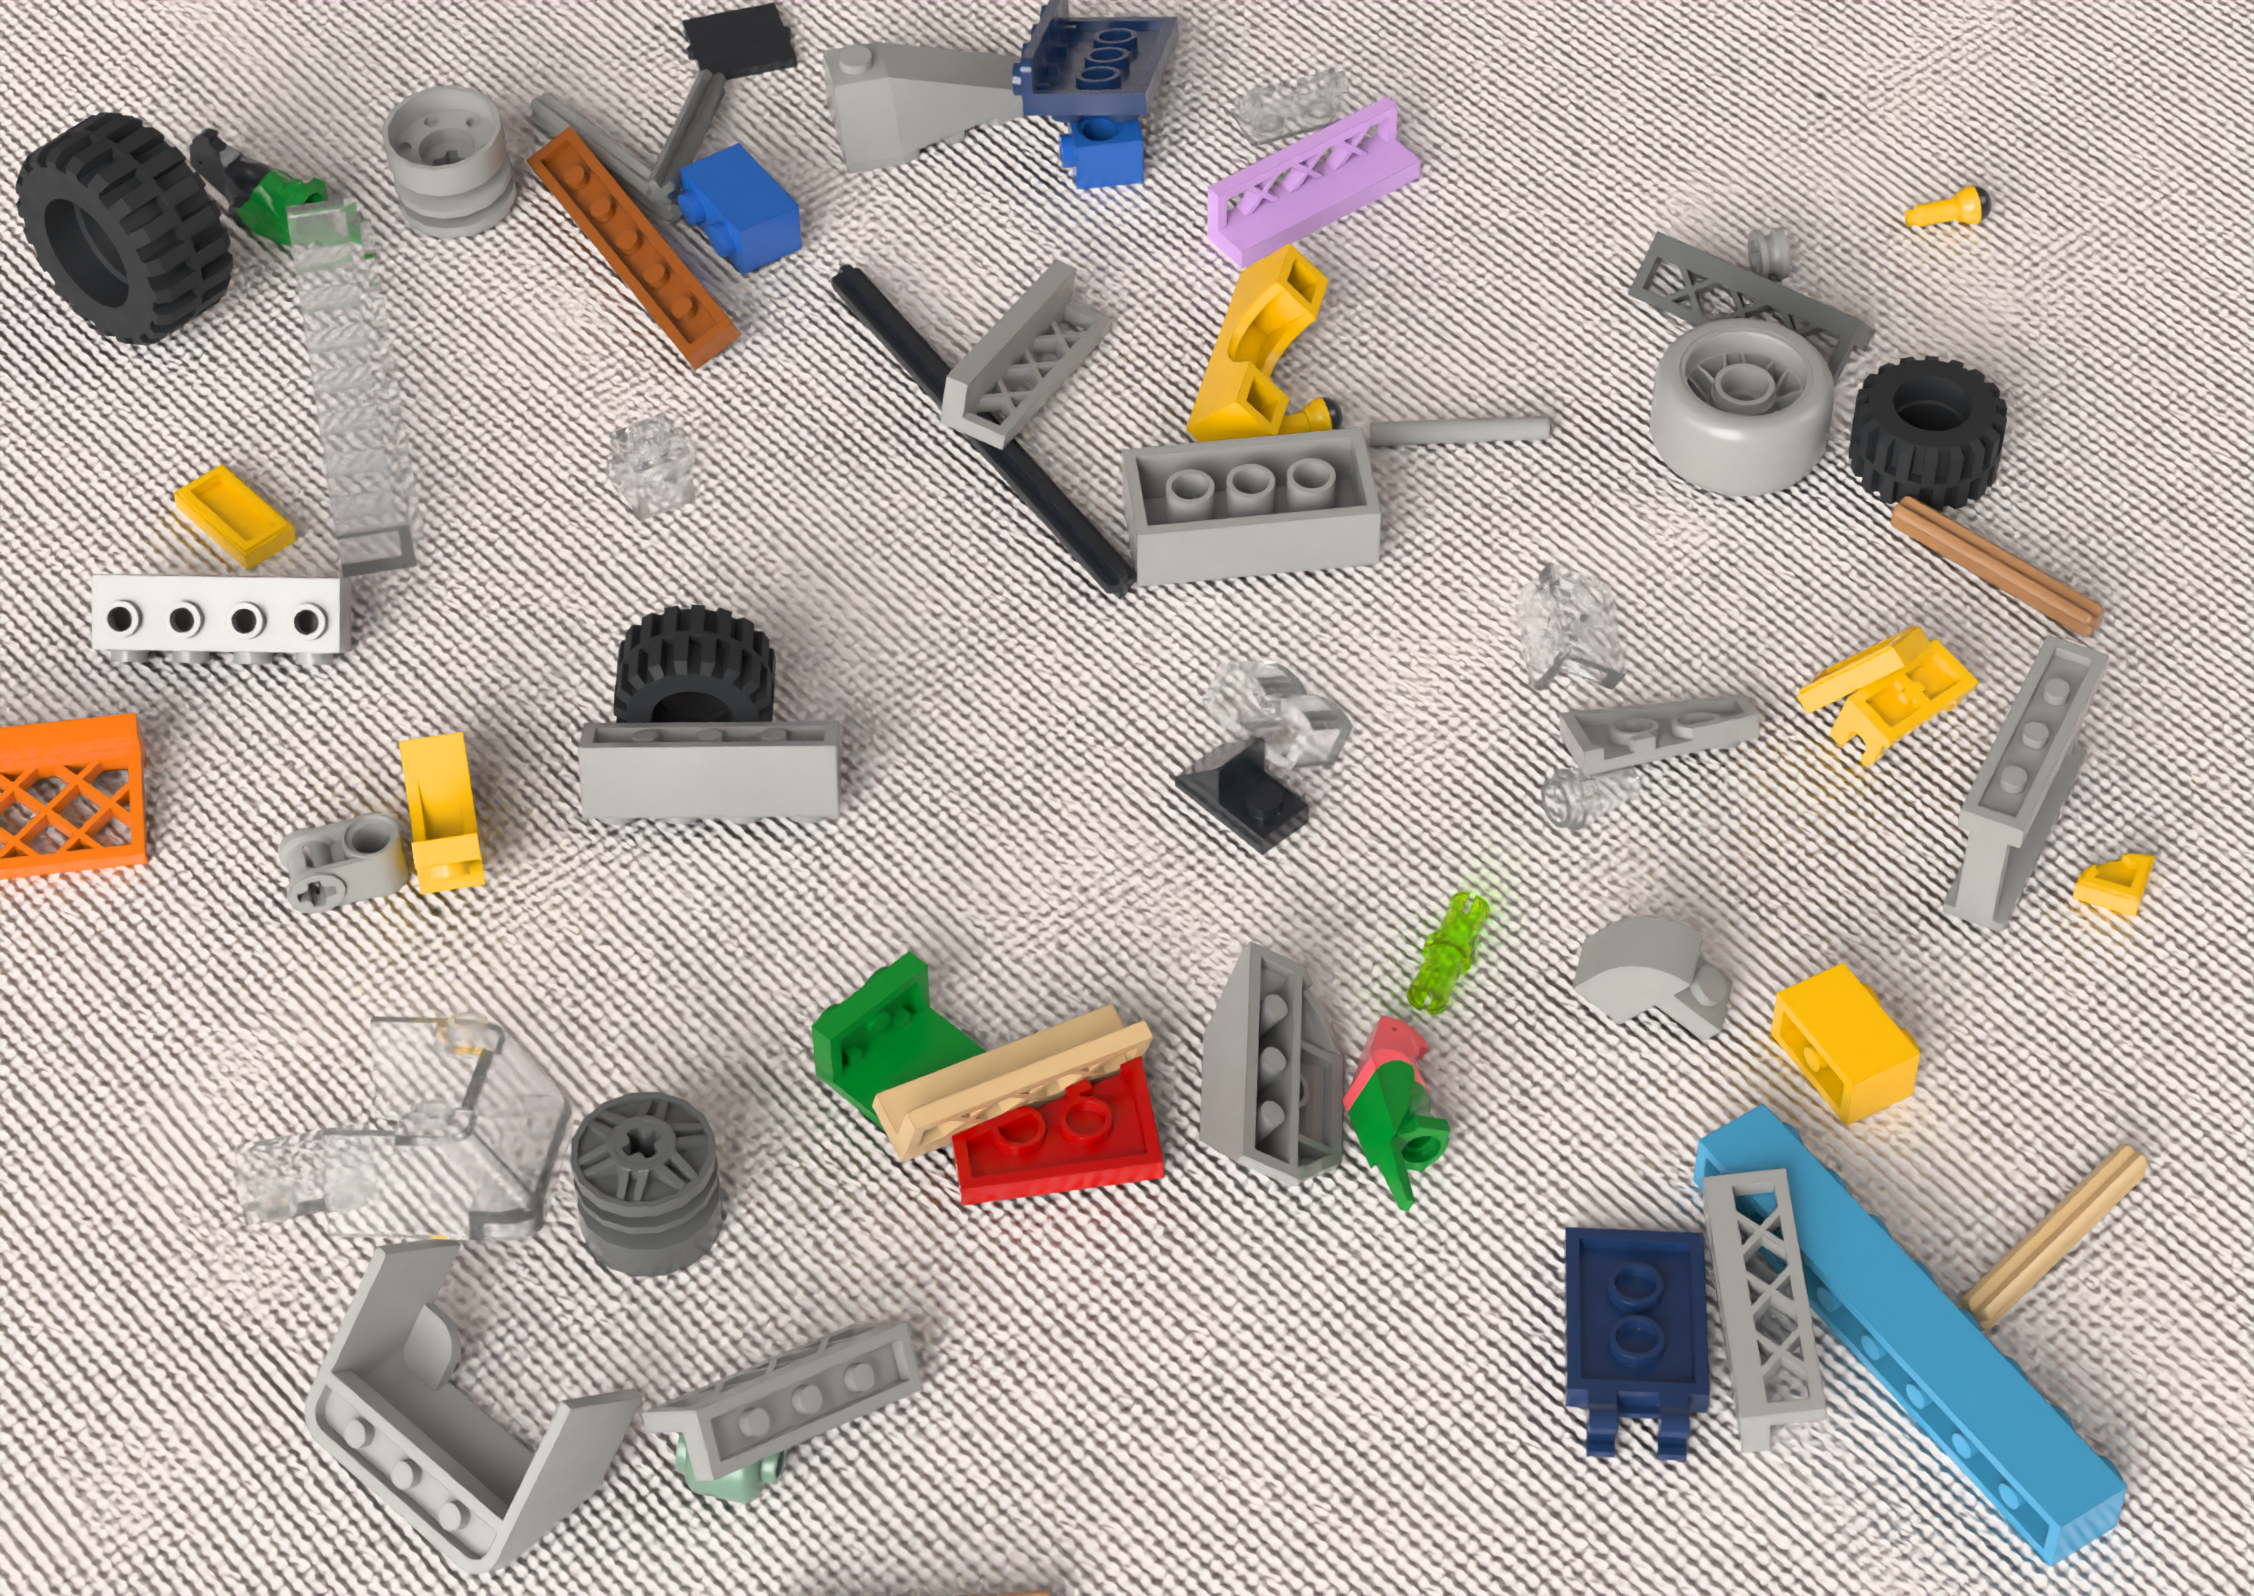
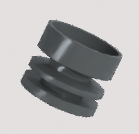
[570,1092,723,1277]

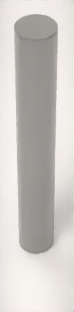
[1370,416,1550,446]

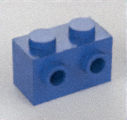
[678,143,802,275]

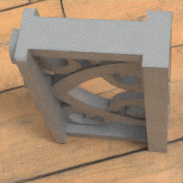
[1943,635,2109,932]

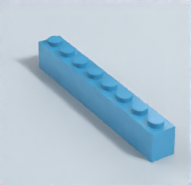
[1693,1104,2128,1567]

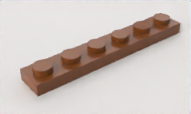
[526,126,741,371]

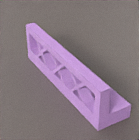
[1207,96,1421,269]

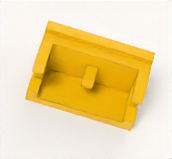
[1829,638,1979,765]

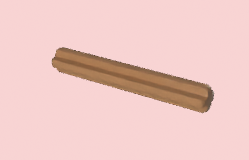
[1890,496,2105,637]

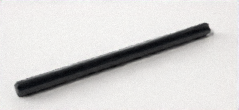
[831,264,1136,597]

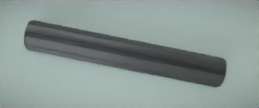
[646,69,727,206]

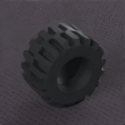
[1849,356,2007,512]
[614,605,776,723]

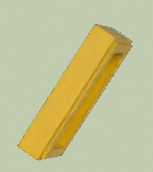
[174,463,297,571]
[1797,625,1930,714]

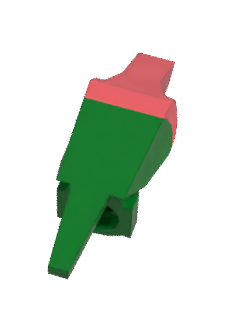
[1342,1015,1451,1211]

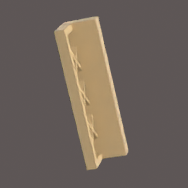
[872,1004,1153,1163]

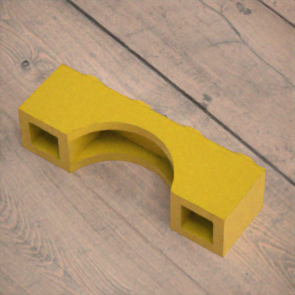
[1186,243,1329,442]

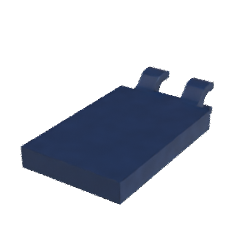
[1564,1227,1710,1461]

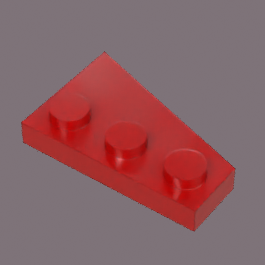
[951,1056,1164,1206]

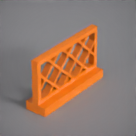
[0,713,148,880]

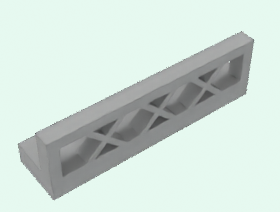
[940,260,1112,450]
[1703,1168,1827,1453]
[641,1322,924,1481]

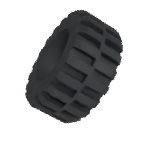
[15,112,233,345]

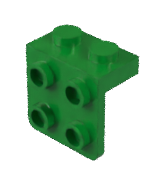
[812,951,987,1131]

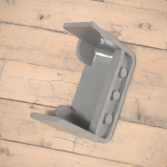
[304,1237,644,1574]

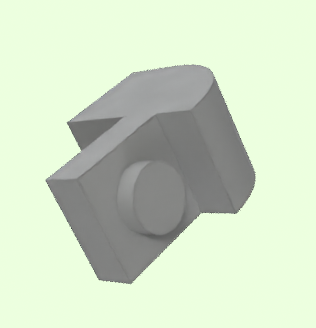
[1572,916,1733,1041]

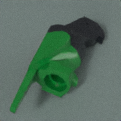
[189,128,373,266]

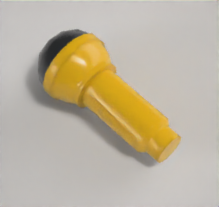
[1904,185,1992,227]
[1278,396,1343,435]

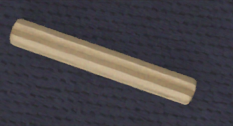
[1960,1144,2148,1331]

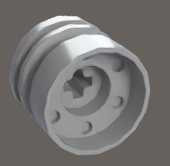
[382,85,516,239]

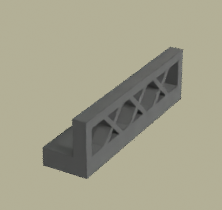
[1628,231,1875,387]

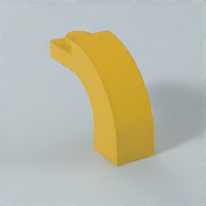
[399,732,486,894]

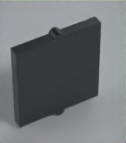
[682,2,797,80]

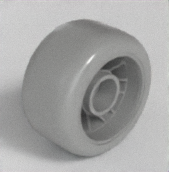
[1650,318,1834,496]

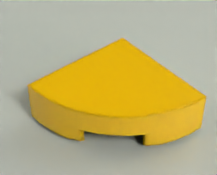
[2073,853,2155,917]

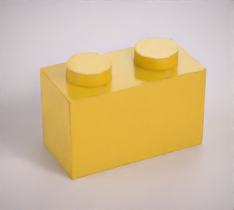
[1771,962,1920,1126]

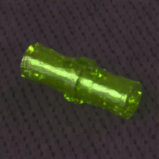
[1406,891,1490,1015]

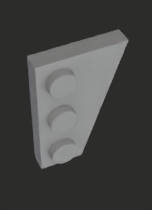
[1559,695,1759,776]

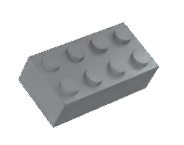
[1122,427,1381,587]

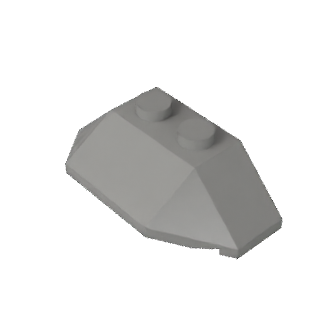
[1199,942,1344,1187]

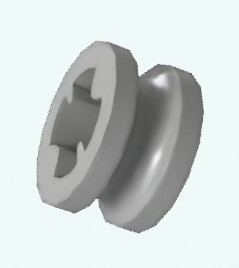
[1748,227,1790,279]

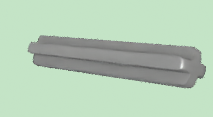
[530,92,683,223]

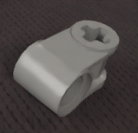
[278,812,409,914]

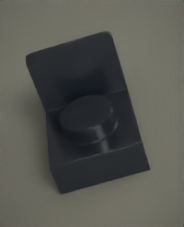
[1175,737,1309,855]

